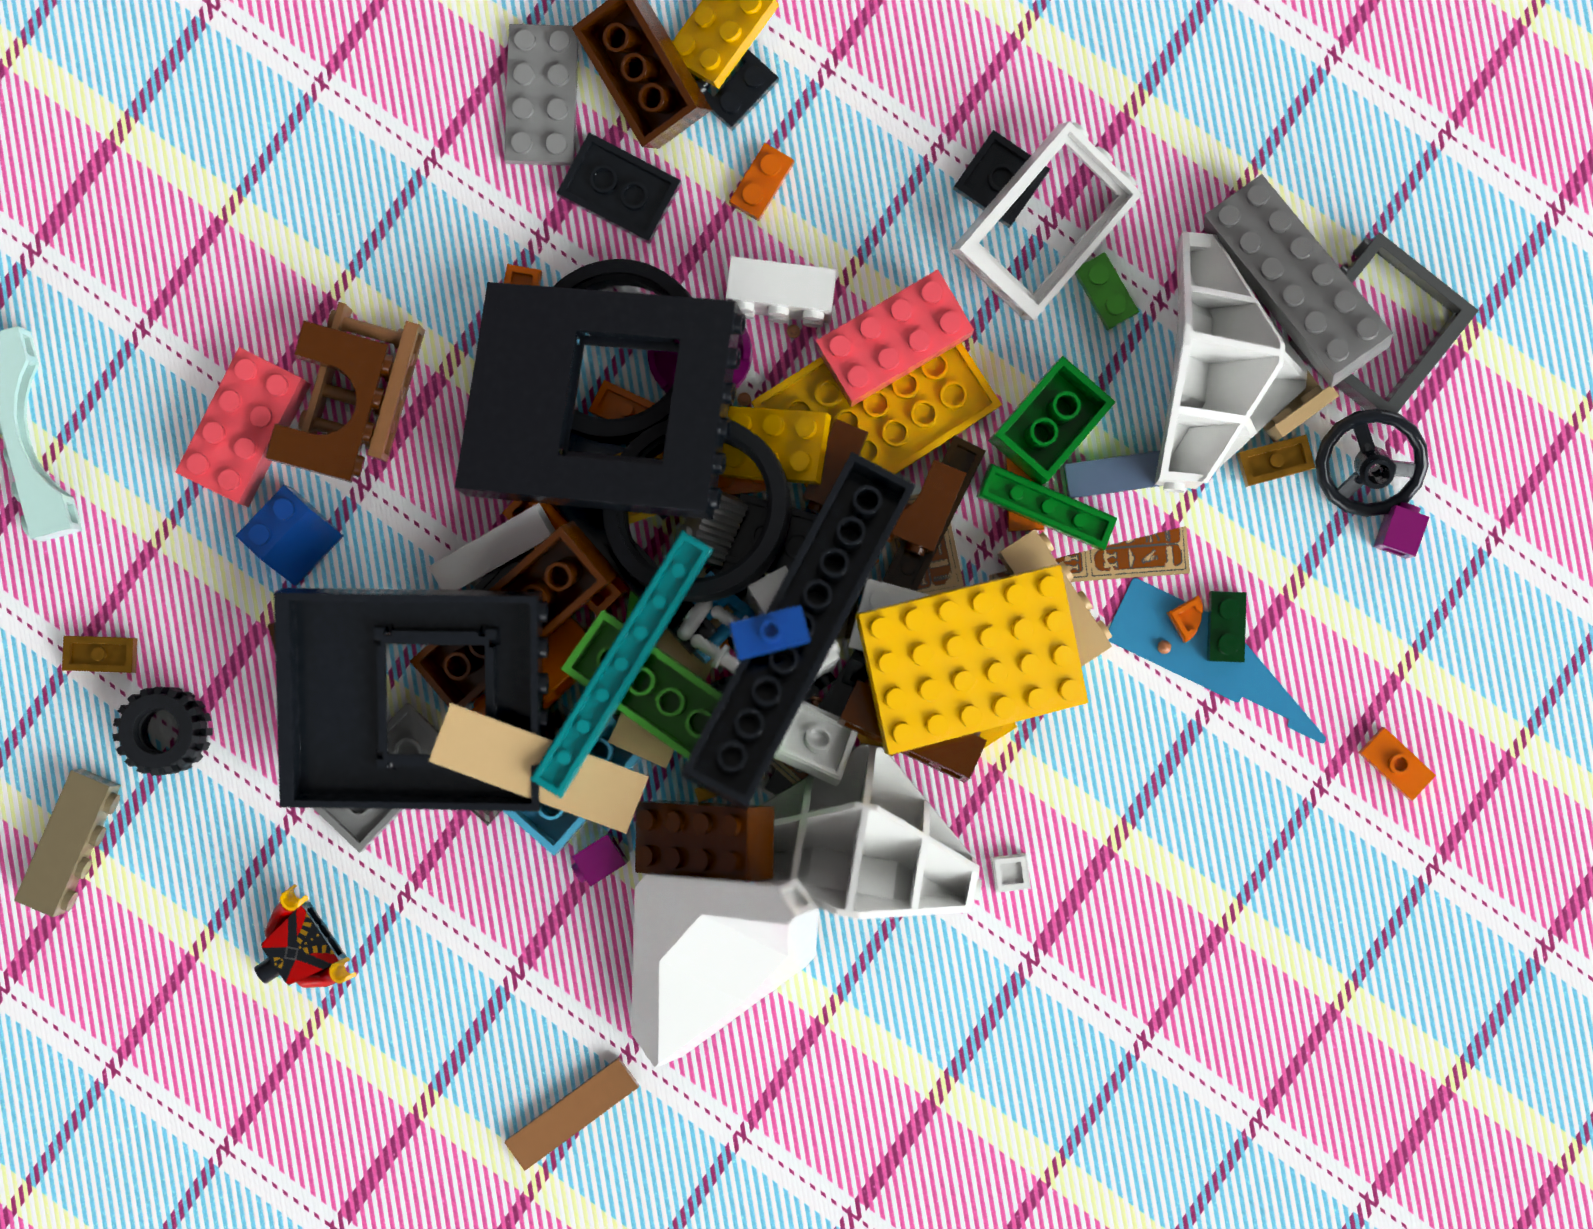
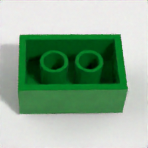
[988,356,1116,485]

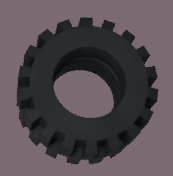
[112,687,213,776]

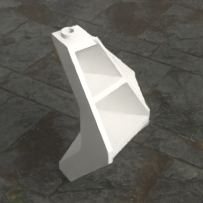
[1155,231,1308,493]
[756,743,982,919]
[631,873,819,1068]

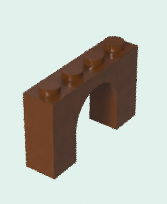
[265,321,394,483]
[803,419,967,557]

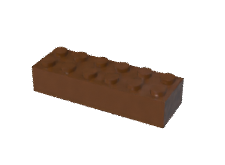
[410,521,619,708]

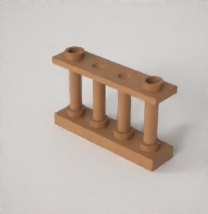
[298,302,425,462]

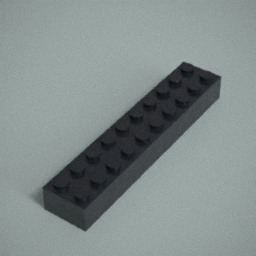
[681,452,916,811]

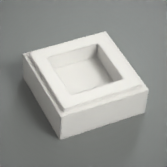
[991,853,1031,893]

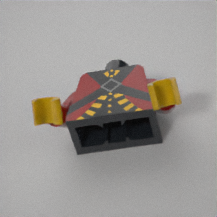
[254,884,356,988]

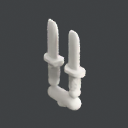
[677,601,749,674]

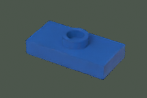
[729,605,811,661]

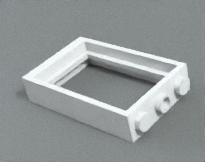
[950,121,1143,320]

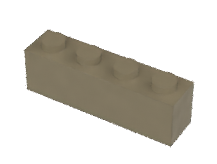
[14,769,121,917]

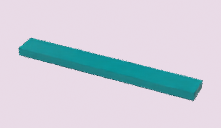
[530,530,714,799]

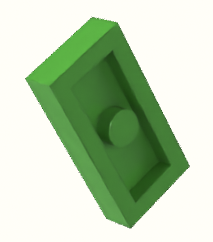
[1075,252,1139,331]

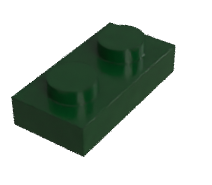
[1207,591,1247,662]

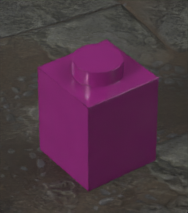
[1373,502,1430,559]
[571,832,629,887]

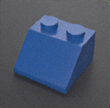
[236,485,344,586]

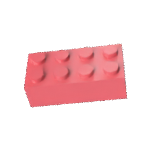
[815,269,974,407]
[175,347,311,507]

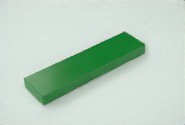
[976,463,1117,551]

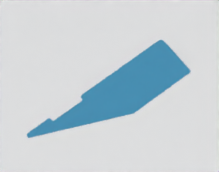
[1109,578,1326,743]

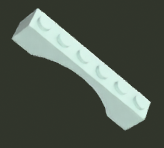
[0,326,83,542]

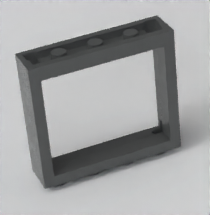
[1289,232,1479,413]

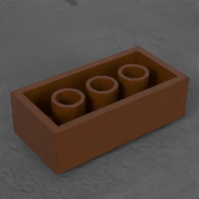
[572,0,712,149]
[635,800,774,882]

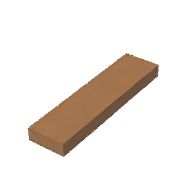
[504,1057,639,1171]

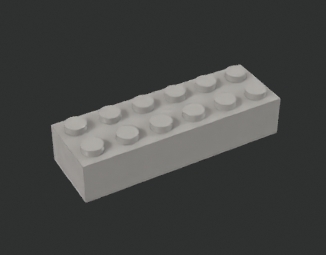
[1204,174,1393,388]

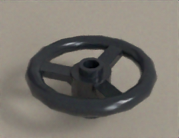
[1315,408,1429,517]

